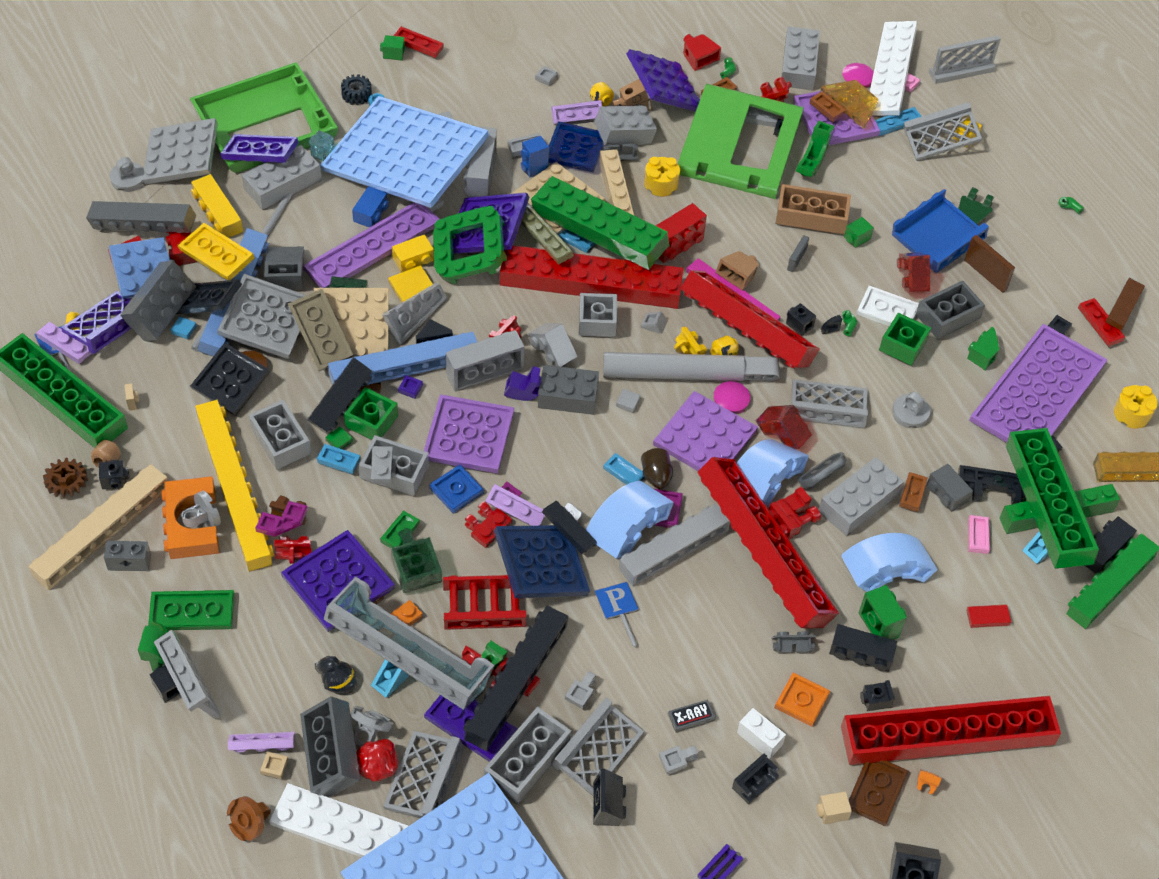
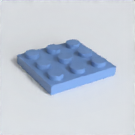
[108,237,170,299]

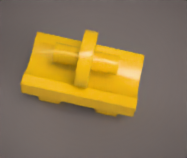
[674,327,707,355]

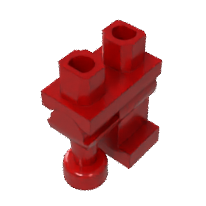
[769,486,821,540]

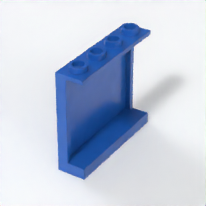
[892,189,989,273]

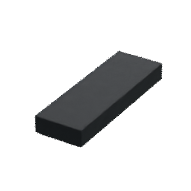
[542,500,597,554]

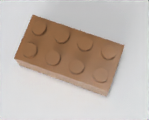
[775,184,851,234]

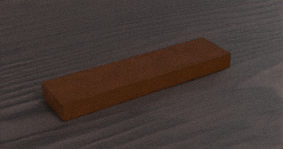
[1105,278,1145,331]

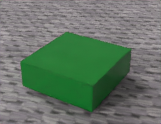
[325,427,353,449]

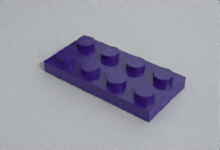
[220,134,299,163]
[424,695,518,762]

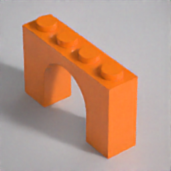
[161,476,219,559]

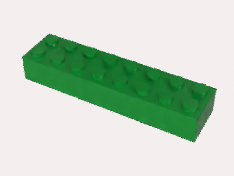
[531,176,669,270]
[0,333,128,448]
[1006,428,1099,569]

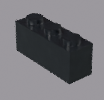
[1084,516,1137,574]
[829,624,898,672]

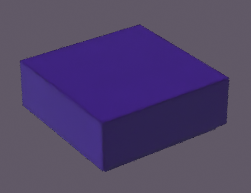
[398,375,423,399]

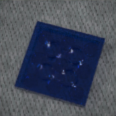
[548,121,604,173]

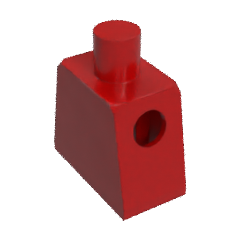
[683,34,722,71]

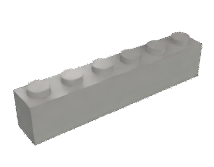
[619,504,730,587]

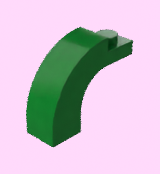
[795,121,835,177]

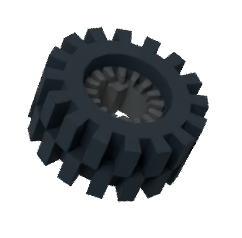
[341,74,372,105]

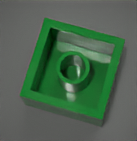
[879,313,931,366]
[344,387,398,440]
[858,585,907,640]

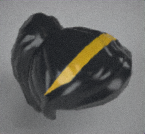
[315,656,357,694]

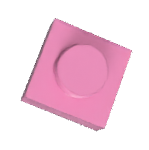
[905,73,920,92]

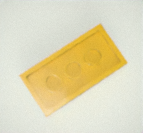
[178,223,255,280]

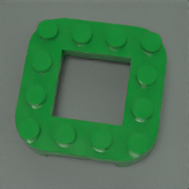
[433,206,507,284]

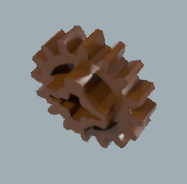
[43,458,88,498]

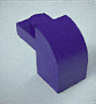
[504,366,542,401]

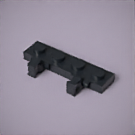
[958,465,1025,504]

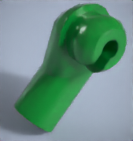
[720,57,736,79]
[1058,197,1084,214]
[842,310,857,337]

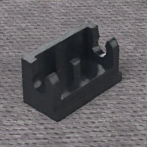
[732,753,779,805]

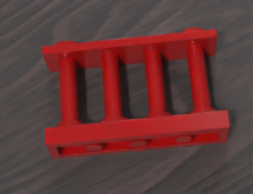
[443,575,526,630]

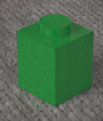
[380,35,405,61]
[844,217,874,248]

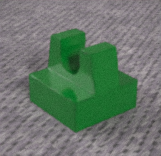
[481,640,508,670]

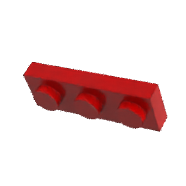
[393,26,444,58]
[1078,298,1125,347]

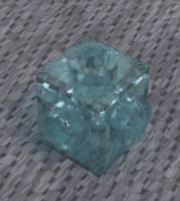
[309,130,335,161]

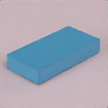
[603,453,645,485]

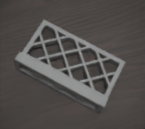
[929,36,1001,84]
[904,102,982,161]
[790,379,868,428]
[154,630,221,720]
[551,697,644,796]
[383,731,464,818]

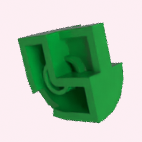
[138,621,169,671]

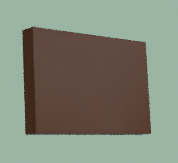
[964,235,1015,293]
[849,761,909,826]

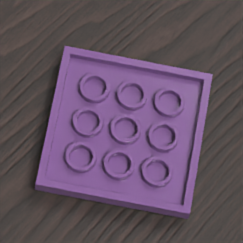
[793,84,880,145]
[653,391,758,471]
[424,394,514,474]

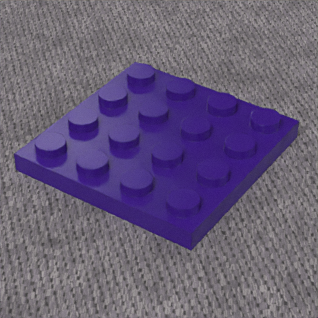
[626,49,700,112]
[453,193,530,254]
[281,530,395,632]

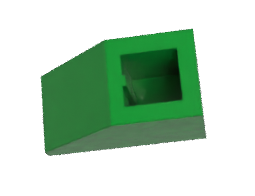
[967,327,1000,370]

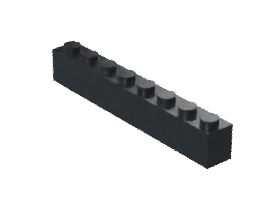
[463,605,569,751]

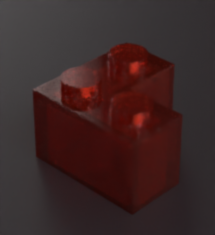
[897,252,930,292]
[755,405,812,449]

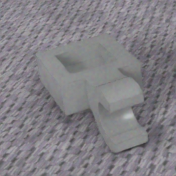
[565,671,596,709]
[659,746,698,775]

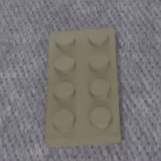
[288,289,354,372]

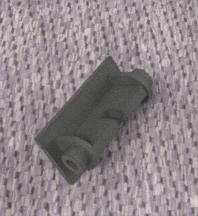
[602,143,638,161]
[771,631,815,653]

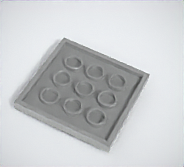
[142,118,218,185]
[217,274,306,359]

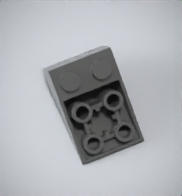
[264,246,304,290]

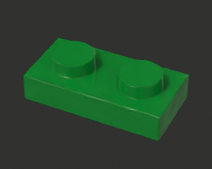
[380,510,420,552]

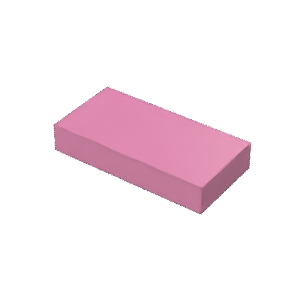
[968,515,990,554]

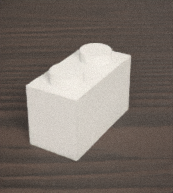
[737,708,786,759]

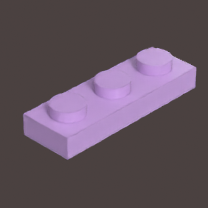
[551,100,602,124]
[36,322,92,364]
[485,484,545,526]
[228,732,295,752]

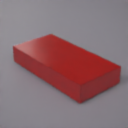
[966,605,1011,628]

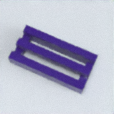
[697,844,743,879]

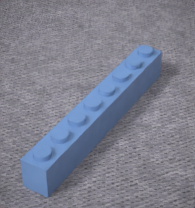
[198,228,269,356]
[328,332,477,386]

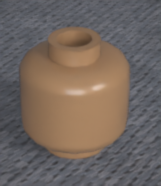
[91,440,121,468]

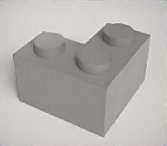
[528,323,577,367]

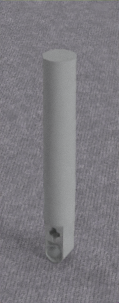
[603,352,779,381]

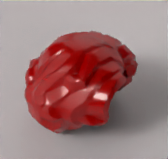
[356,739,399,782]

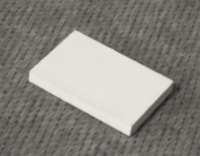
[856,286,919,326]

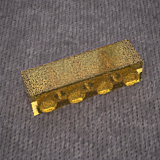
[1093,451,1159,482]

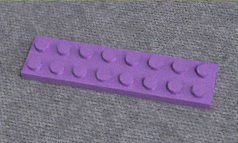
[303,202,439,288]

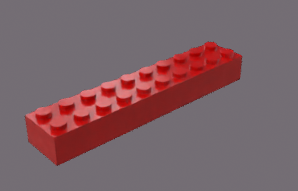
[500,245,684,309]
[697,457,839,628]
[841,696,1061,765]

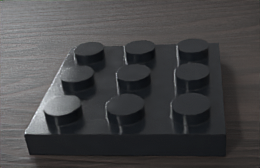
[190,342,270,416]

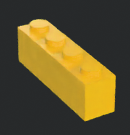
[191,174,243,238]

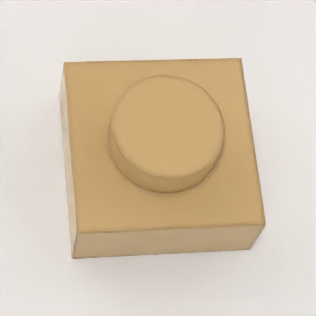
[124,383,139,411]
[260,752,288,779]

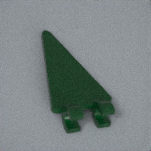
[958,187,994,225]

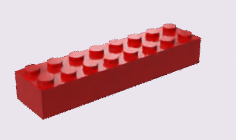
[680,270,820,369]

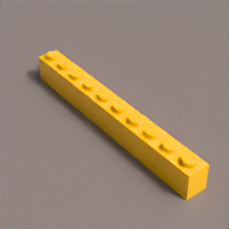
[195,400,274,572]

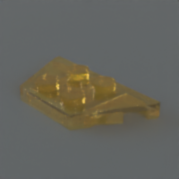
[820,80,879,129]

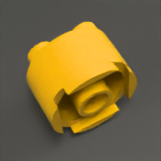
[644,157,680,197]
[1114,385,1158,429]

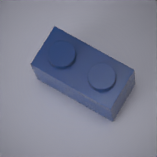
[520,136,549,177]
[352,186,389,228]

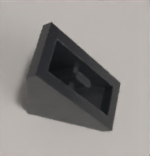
[415,319,453,344]

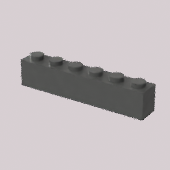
[86,201,196,233]

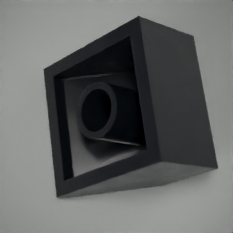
[593,769,626,826]
[890,842,941,879]

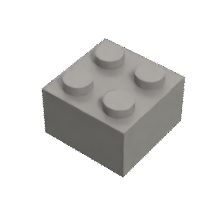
[579,293,617,337]

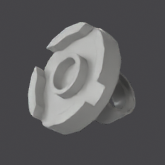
[109,157,144,192]
[892,392,931,428]
[181,490,221,528]
[351,706,393,747]

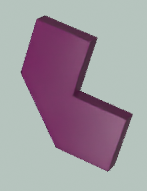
[255,501,308,537]

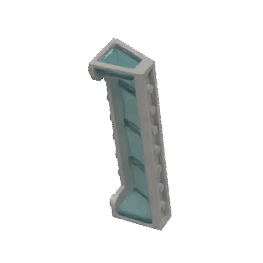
[324,577,494,710]

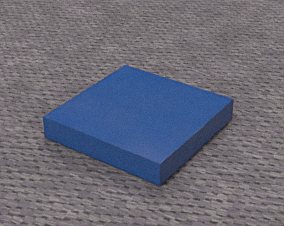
[429,465,484,514]

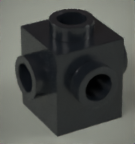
[99,460,130,490]

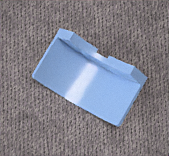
[737,439,809,507]
[586,481,674,559]
[841,533,938,592]

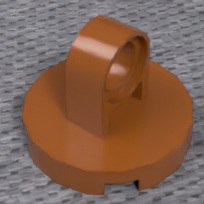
[227,796,271,841]

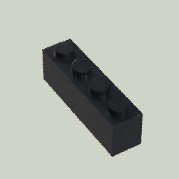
[307,357,372,433]

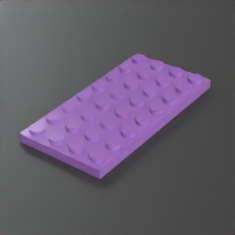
[969,324,1107,443]

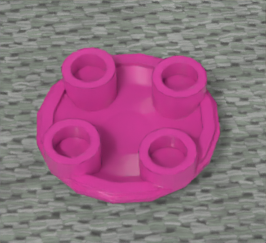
[842,63,874,87]
[713,381,750,414]

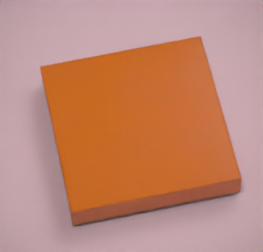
[774,672,830,727]

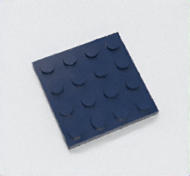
[494,525,590,598]

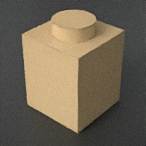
[816,791,852,825]

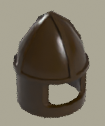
[641,448,673,489]

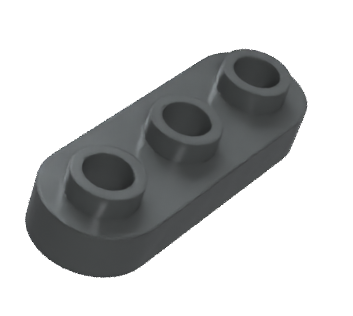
[798,452,847,490]

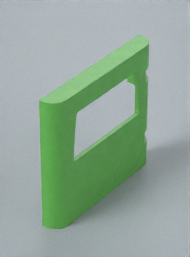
[190,62,338,173]
[678,83,804,199]

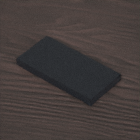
[176,279,242,314]

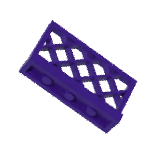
[61,291,132,354]

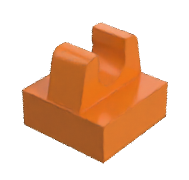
[917,769,941,794]

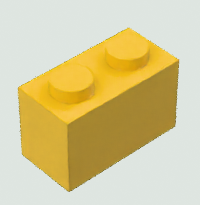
[392,234,434,272]

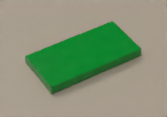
[148,590,235,631]

